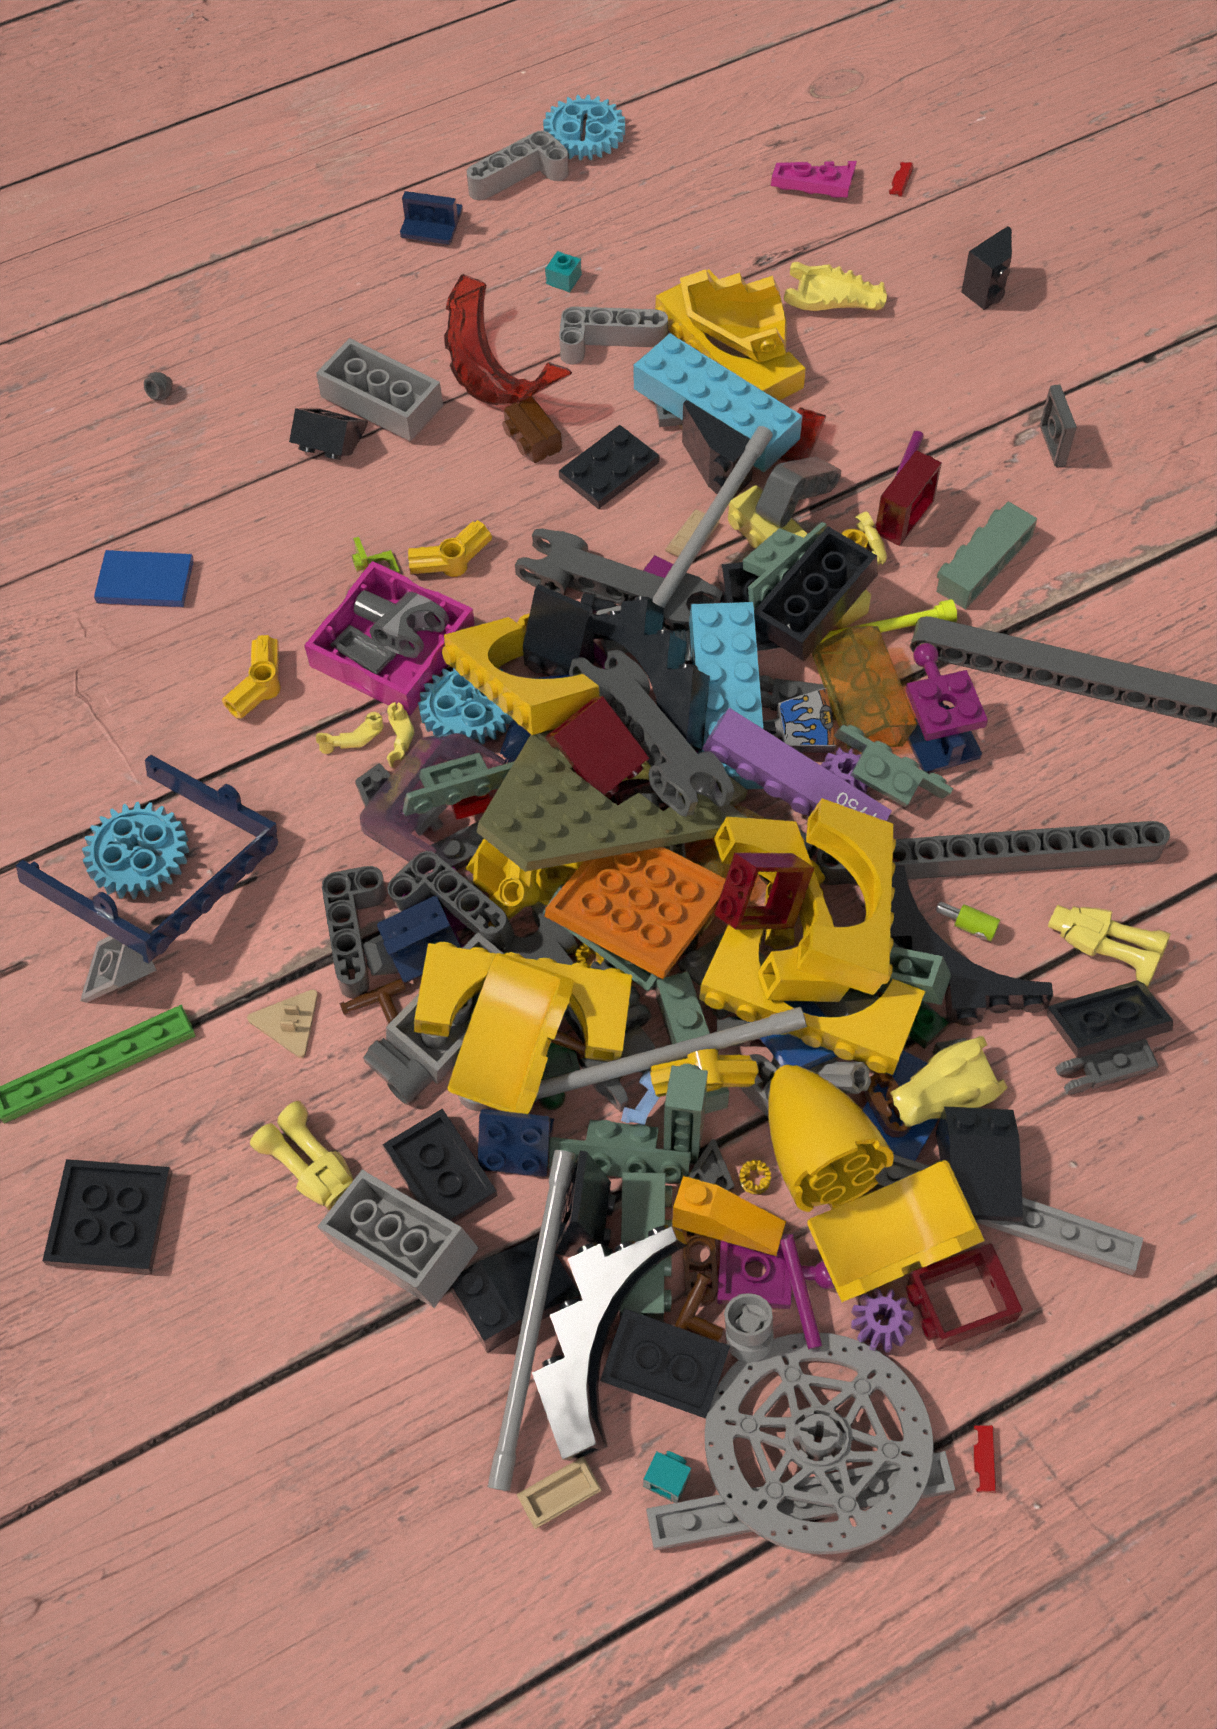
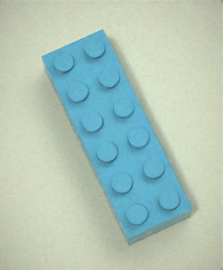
[633,333,802,472]
[689,602,764,789]

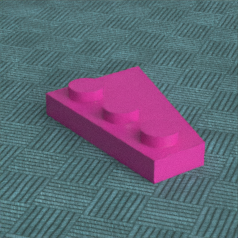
[771,161,857,198]

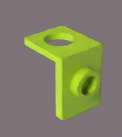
[352,537,400,574]

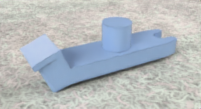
[621,1070,660,1125]

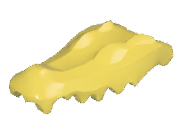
[784,262,887,311]
[890,1036,1008,1127]

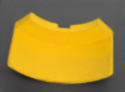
[447,953,574,1114]
[807,1160,985,1302]

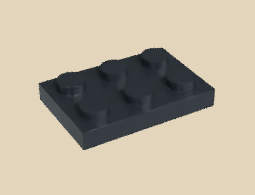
[559,425,660,509]
[1047,980,1173,1059]
[382,1108,498,1223]
[600,1308,730,1419]

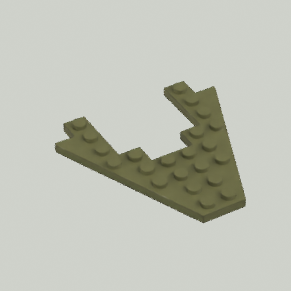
[476,729,748,872]

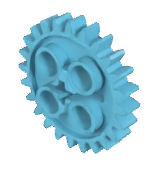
[543,95,625,160]
[418,668,514,747]
[82,802,189,899]

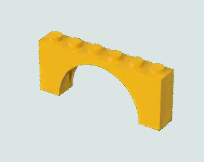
[655,269,806,401]
[442,617,599,735]
[797,798,896,995]
[714,817,850,1002]
[699,925,925,1075]
[414,942,632,1062]

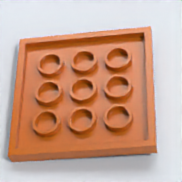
[545,847,726,979]

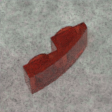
[779,407,826,462]

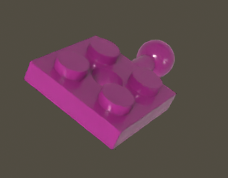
[906,643,988,741]
[717,1234,835,1309]

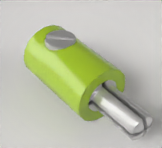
[936,902,1001,942]

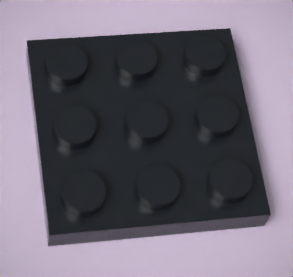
[42,1159,172,1274]

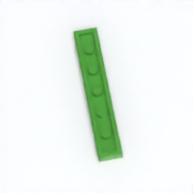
[0,1004,196,1124]

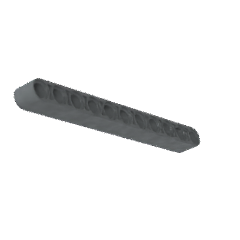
[910,616,1217,728]
[816,821,1170,885]

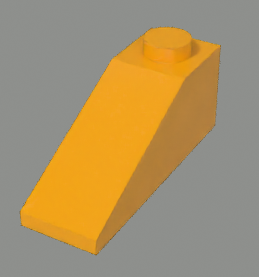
[672,1176,786,1256]

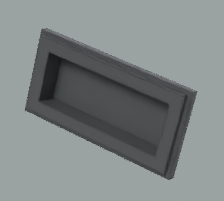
[330,625,396,675]

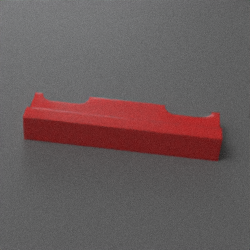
[889,162,914,197]
[973,1425,996,1493]

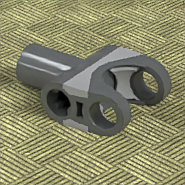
[354,590,449,658]

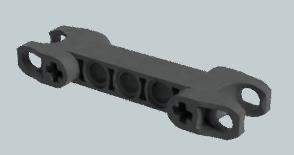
[515,528,723,632]
[569,650,734,817]
[495,901,655,1112]

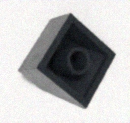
[961,226,1012,310]
[289,408,368,460]

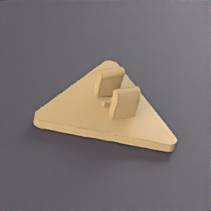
[247,989,318,1058]

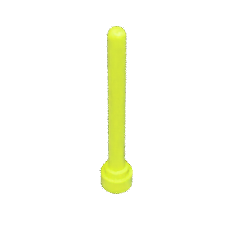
[819,599,957,646]

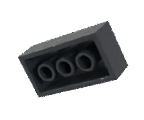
[754,526,878,661]

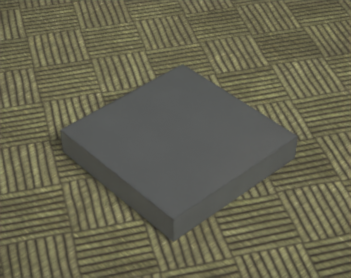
[1040,384,1077,468]

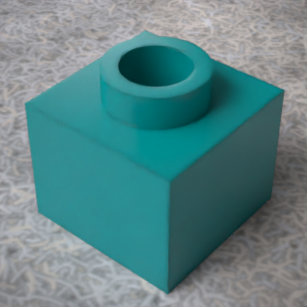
[545,251,582,292]
[643,1451,691,1503]

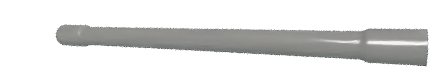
[652,426,773,608]
[534,1007,807,1102]
[487,1150,576,1491]

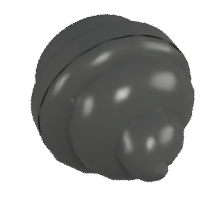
[144,372,173,400]

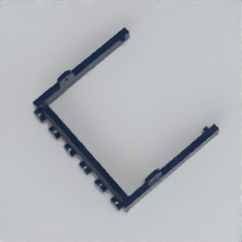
[16,755,278,964]

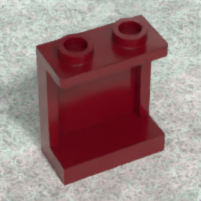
[544,696,649,798]

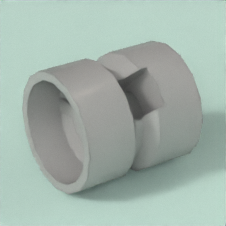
[724,1293,774,1362]

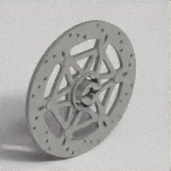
[705,1332,933,1554]

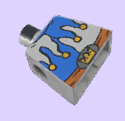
[763,688,837,753]

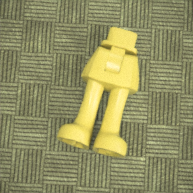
[1048,905,1171,988]
[250,1101,353,1210]

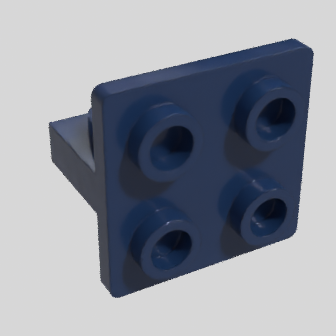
[400,191,463,245]
[901,701,982,774]
[377,896,461,983]
[478,1109,554,1177]

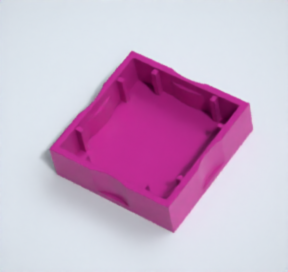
[304,561,475,716]

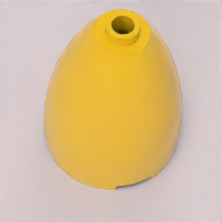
[768,1065,894,1212]

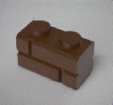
[502,396,562,463]

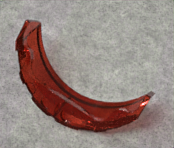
[444,274,572,405]

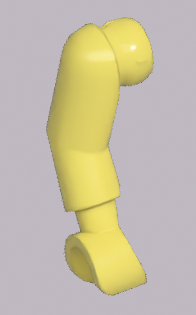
[855,511,887,565]
[387,702,415,768]
[316,712,384,754]

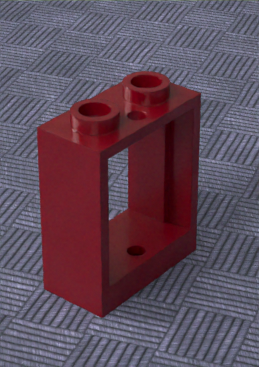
[876,450,942,546]
[714,853,815,930]
[905,1243,1023,1350]

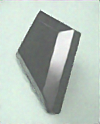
[355,763,399,822]
[410,804,448,836]
[362,935,399,976]
[687,1139,734,1192]

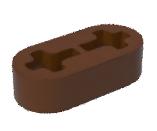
[864,1073,912,1138]

